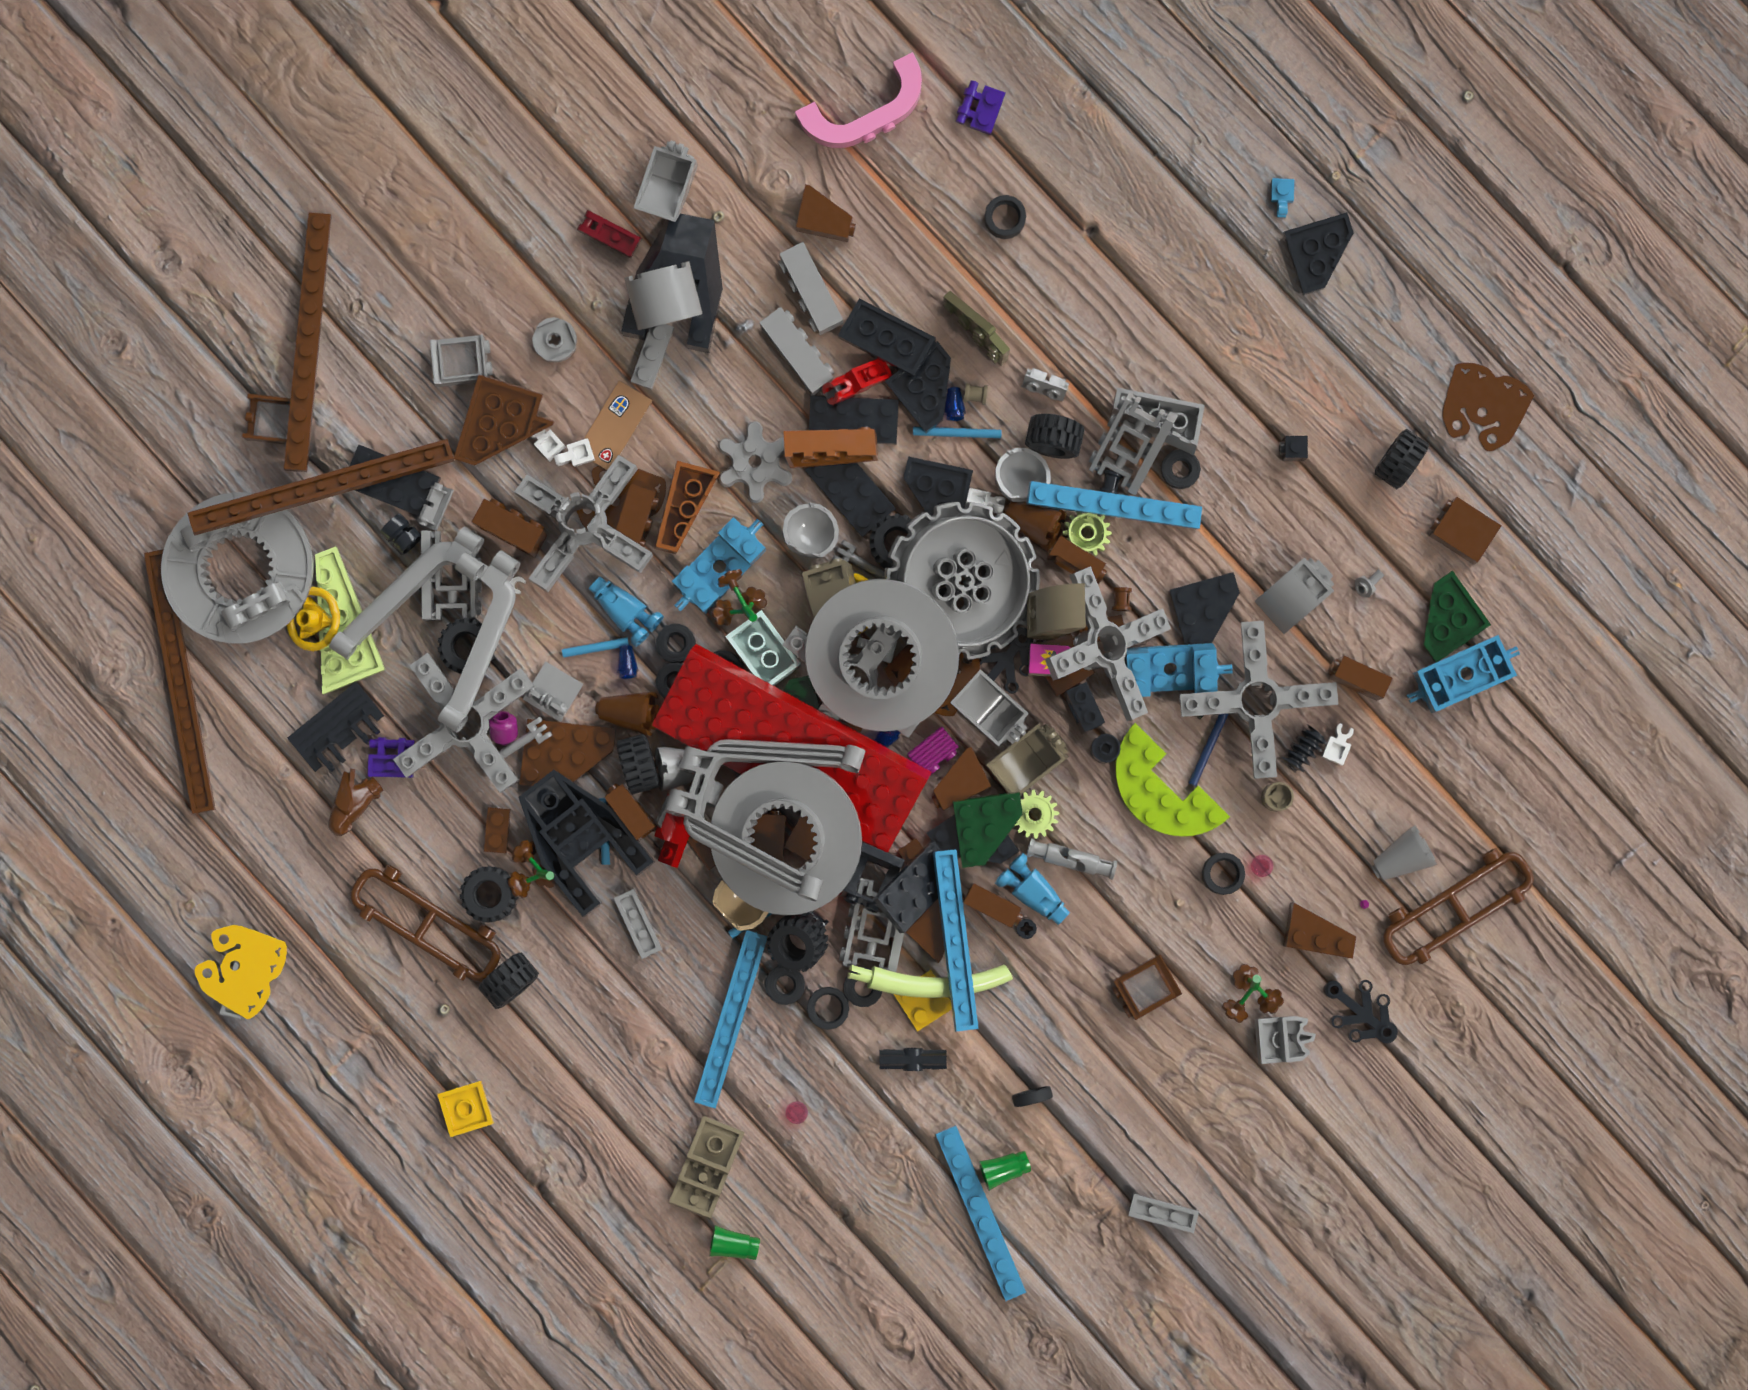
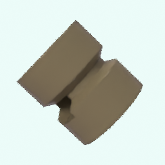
[1261,782,1294,812]

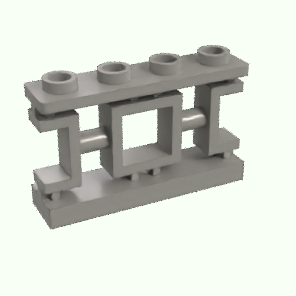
[1088,391,1178,496]
[421,530,482,621]
[839,878,904,972]

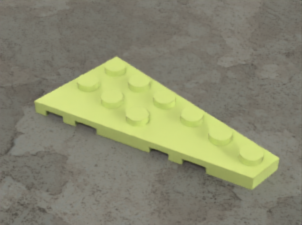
[315,546,385,695]

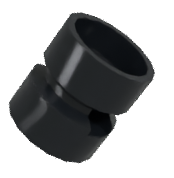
[380,513,421,555]
[1090,734,1121,764]

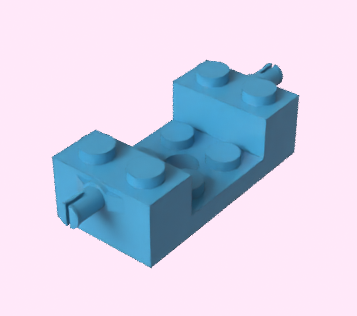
[672,517,766,614]
[1406,635,1520,713]
[1125,643,1233,697]

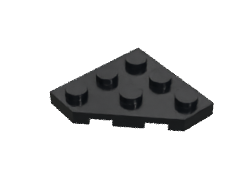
[1283,212,1354,295]
[885,341,951,433]
[904,456,973,516]
[1169,572,1240,645]
[926,796,1019,864]

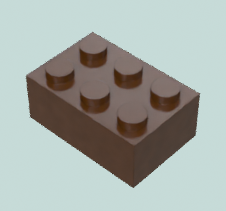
[471,498,548,558]

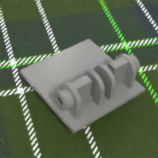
[523,661,584,722]

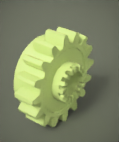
[1062,512,1112,556]
[1015,790,1059,839]

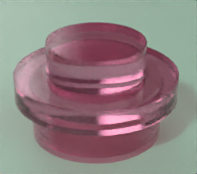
[1251,855,1273,877]
[786,1101,808,1124]

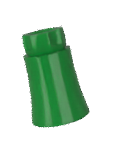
[979,1151,1031,1191]
[709,1225,760,1260]

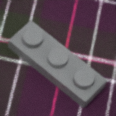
[631,324,674,390]
[614,889,663,959]
[1128,1193,1199,1233]

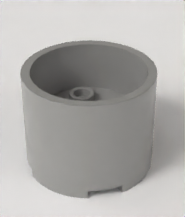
[624,262,703,330]

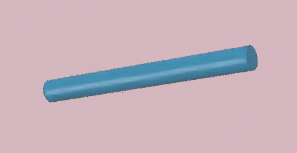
[913,427,1002,439]

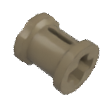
[964,382,988,405]

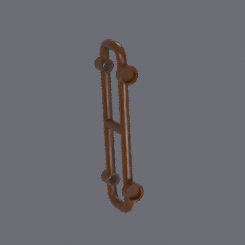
[1383,848,1534,965]
[350,864,501,982]

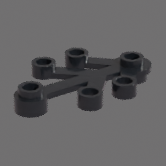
[971,627,1034,694]
[1324,980,1398,1043]

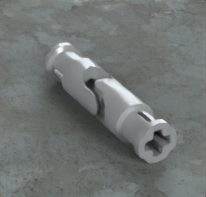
[1026,838,1118,880]

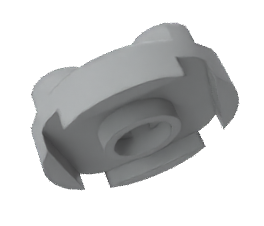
[532,317,577,363]

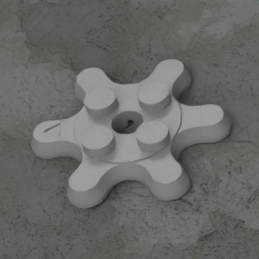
[718,421,792,503]

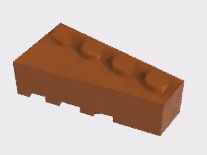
[783,427,878,469]
[654,461,720,554]

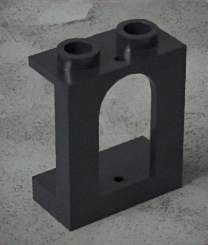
[1063,682,1105,734]
[841,843,904,913]

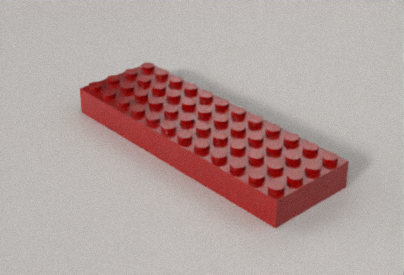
[652,644,932,853]

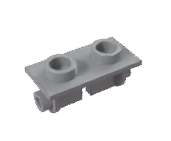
[1021,368,1069,402]
[418,482,454,531]

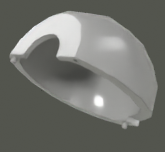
[995,448,1051,502]
[782,503,839,558]

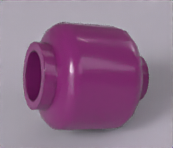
[489,711,518,745]

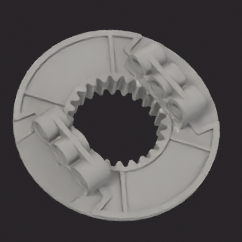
[161,492,314,644]
[805,579,959,731]
[711,762,862,915]

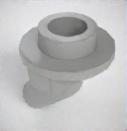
[1355,569,1385,598]

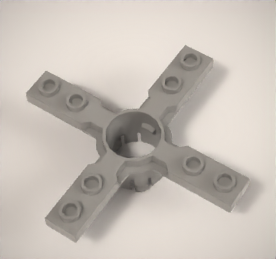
[514,455,653,592]
[1045,566,1171,721]
[1179,621,1338,779]
[782,623,920,738]
[393,653,535,793]

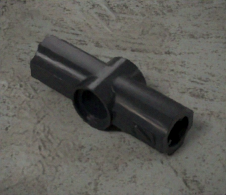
[879,1048,947,1071]

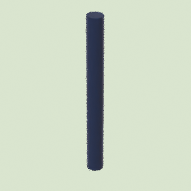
[1188,714,1229,787]

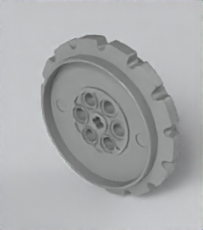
[884,502,1040,659]

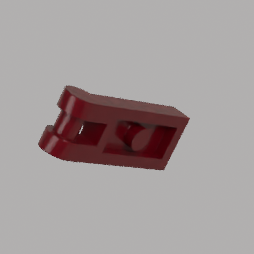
[577,210,641,258]

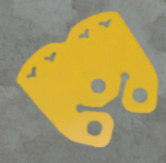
[194,925,287,1020]

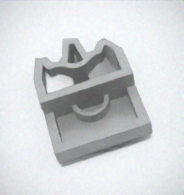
[1255,1016,1316,1064]

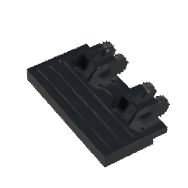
[287,682,385,772]

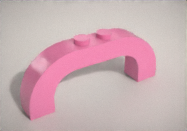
[795,52,922,148]

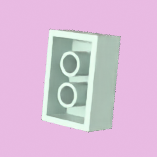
[725,610,802,686]

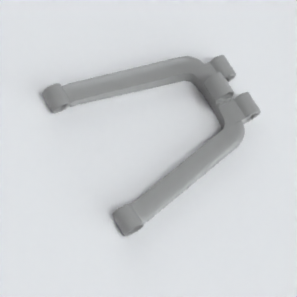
[329,527,520,733]
[664,739,866,901]

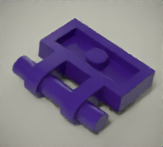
[956,80,1006,135]
[368,737,415,778]

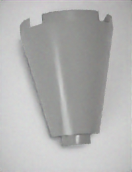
[655,747,695,791]
[1372,825,1437,880]

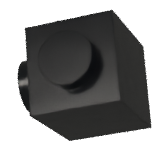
[1279,436,1308,461]

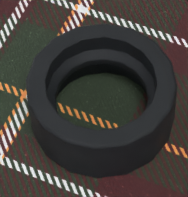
[984,195,1027,239]
[1202,852,1245,895]
[807,987,850,1030]

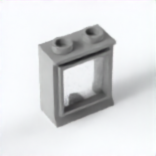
[430,334,493,387]

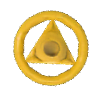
[286,586,340,652]

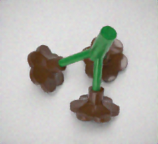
[712,569,767,626]
[508,840,556,898]
[1222,964,1284,1023]

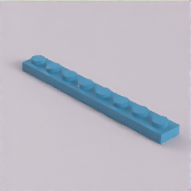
[1026,481,1202,529]
[933,850,979,1032]
[694,930,768,1109]
[936,1125,1026,1301]

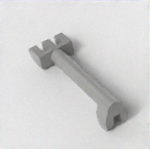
[832,540,885,579]
[499,717,552,758]

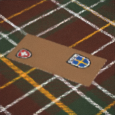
[584,381,653,470]

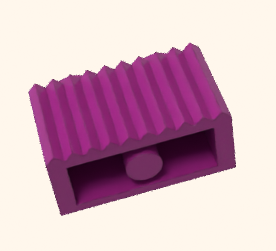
[907,726,958,775]

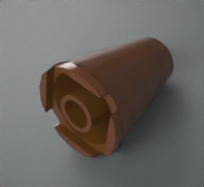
[1003,501,1067,552]
[595,691,659,736]

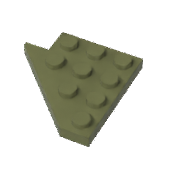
[943,291,1010,366]

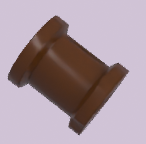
[1112,587,1132,611]

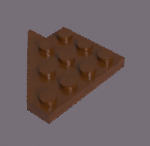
[454,374,555,466]
[519,719,616,786]

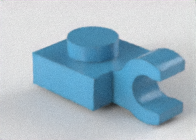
[1271,178,1295,218]

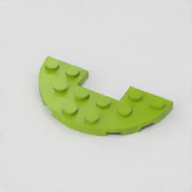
[1115,723,1230,837]

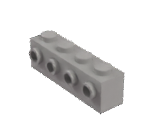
[778,242,844,335]
[759,307,835,396]

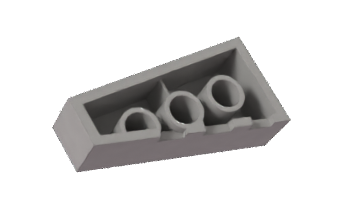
[1111,388,1205,455]

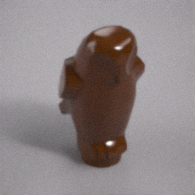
[328,768,384,836]

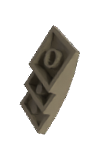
[669,1116,745,1220]

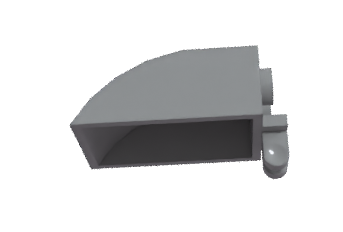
[634,140,698,222]
[1255,557,1334,634]
[950,669,1029,746]

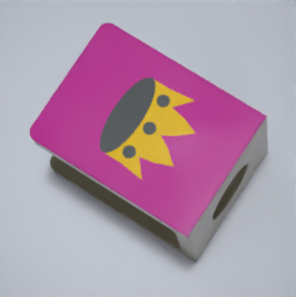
[1028,644,1070,677]

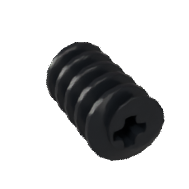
[1279,724,1328,773]

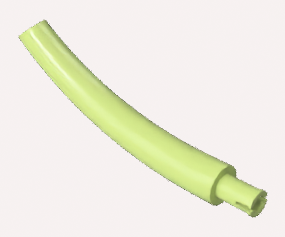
[847,964,1013,998]

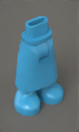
[589,576,664,647]
[995,853,1070,925]

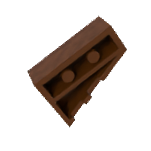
[1283,902,1356,959]

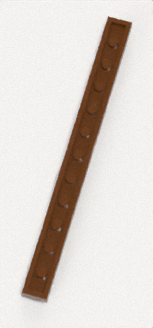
[284,212,332,472]
[187,439,454,536]
[144,549,216,814]

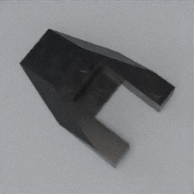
[621,213,723,353]
[518,770,655,917]

